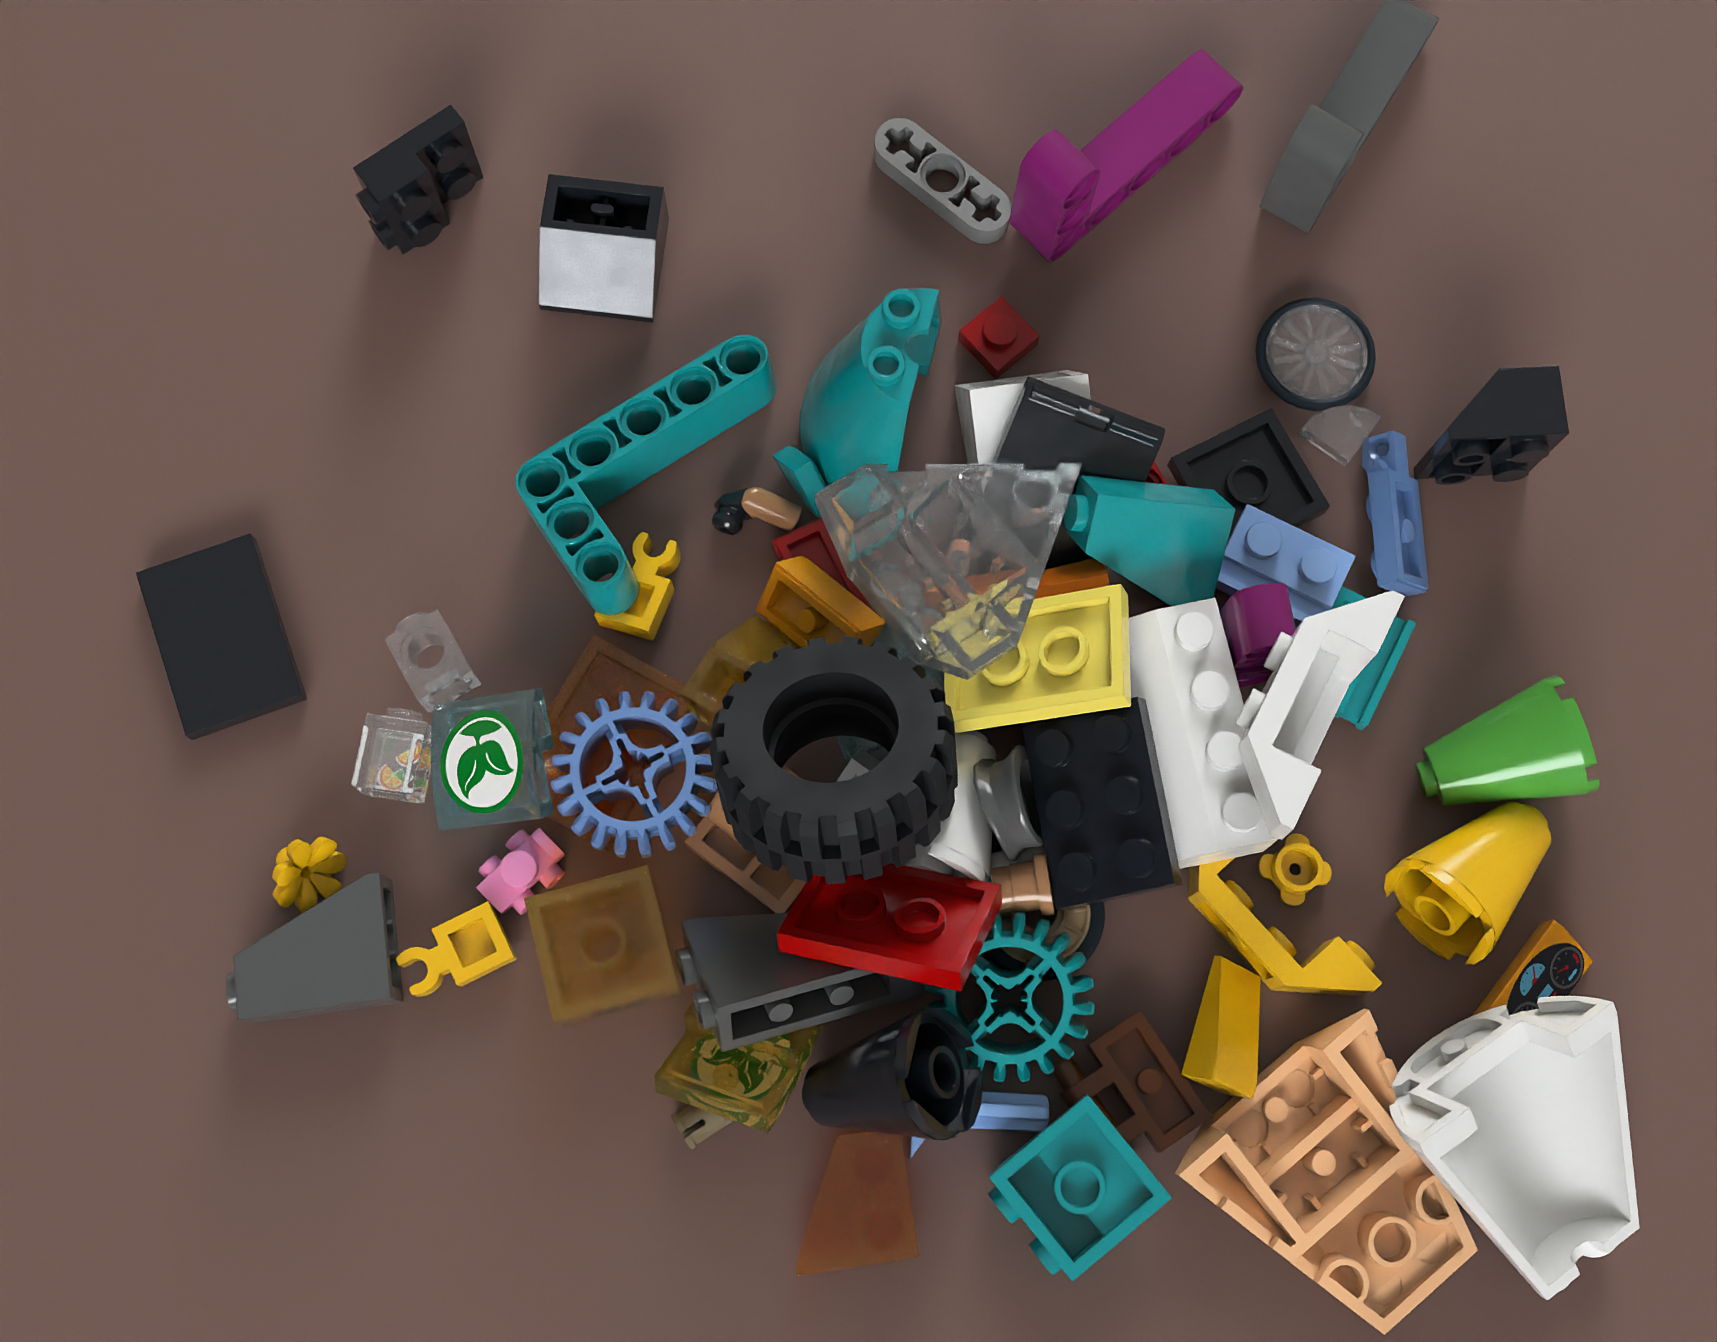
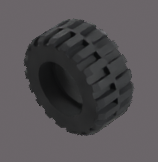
[709,636,958,884]

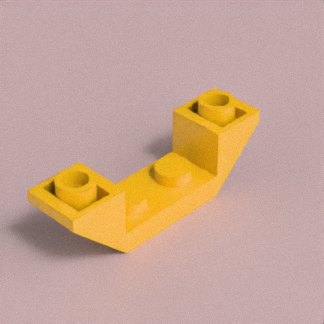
[1188,858,1382,996]

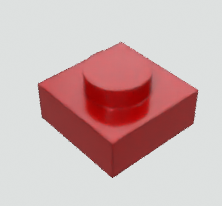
[958,296,1040,379]

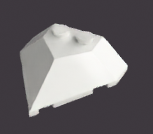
[1236,590,1405,840]

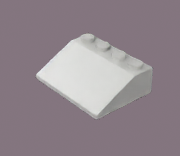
[1043,598,1279,869]

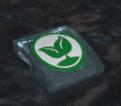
[431,688,554,831]

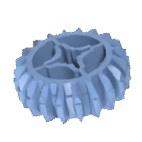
[551,691,718,858]

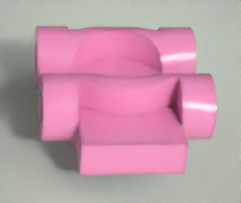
[476,828,565,915]

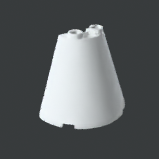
[1389,996,1640,1300]

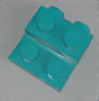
[988,1094,1172,1282]

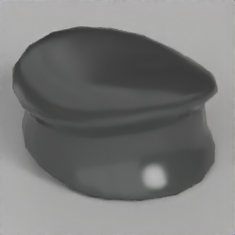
[973,745,1044,861]

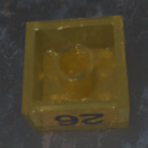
[524,865,684,1027]

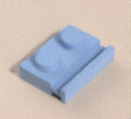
[1216,504,1356,628]

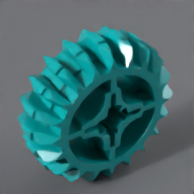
[925,912,1095,1082]

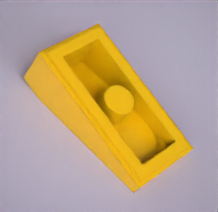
[1181,955,1261,1099]

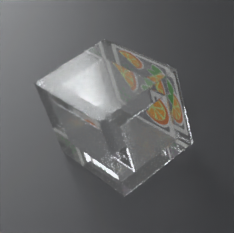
[351,708,438,805]

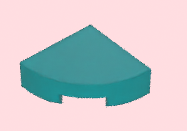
[772,445,835,519]

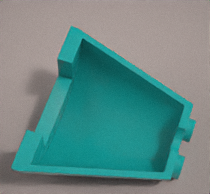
[800,288,942,534]

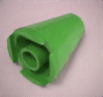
[1415,675,1600,806]

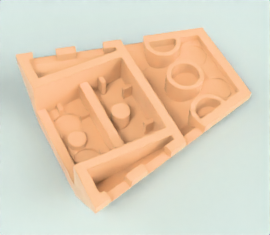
[1175,1009,1478,1335]

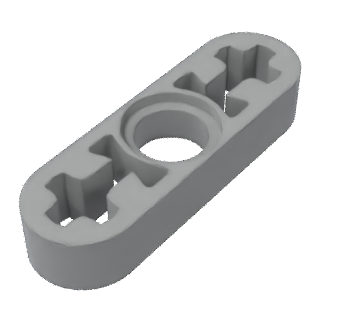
[874,118,1011,244]

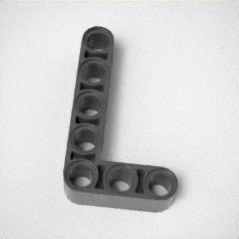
[1259,0,1440,234]

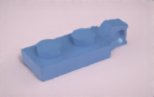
[1361,430,1429,597]

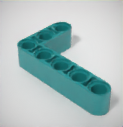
[515,335,777,615]

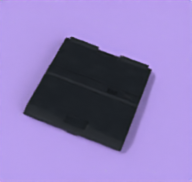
[946,376,1165,582]

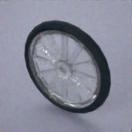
[1255,298,1376,411]

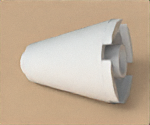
[892,730,996,883]

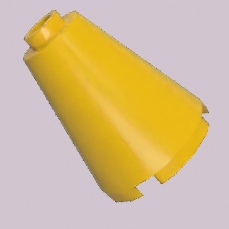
[1384,801,1551,965]

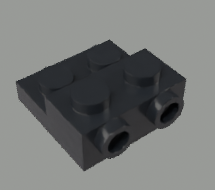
[353,105,483,255]

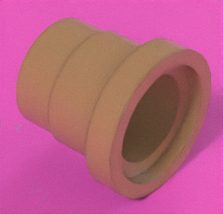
[991,852,1055,916]

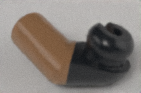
[712,487,802,535]

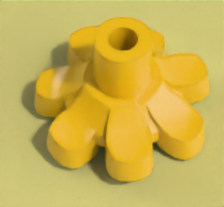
[272,837,346,913]

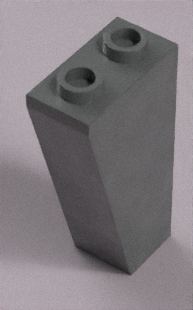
[675,913,930,1052]

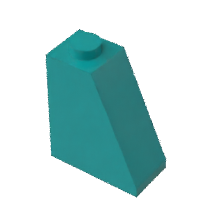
[1064,475,1236,606]

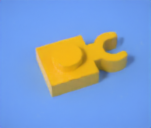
[594,532,681,641]
[396,901,517,997]

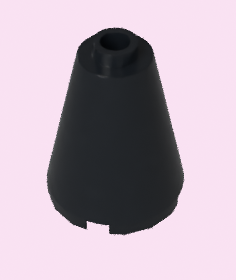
[802,1007,983,1141]

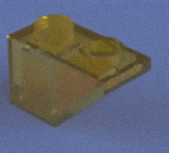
[680,615,800,727]

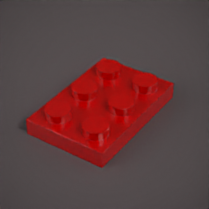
[777,863,1002,991]

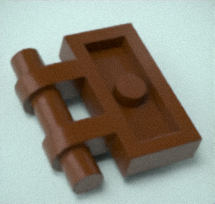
[1053,1010,1212,1153]

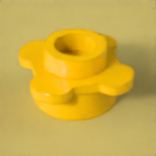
[1258,833,1332,906]

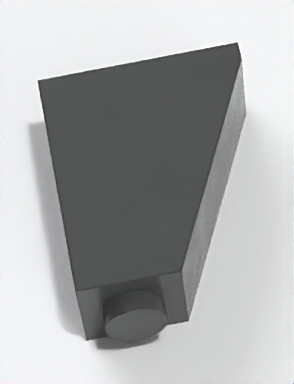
[226,872,403,1024]

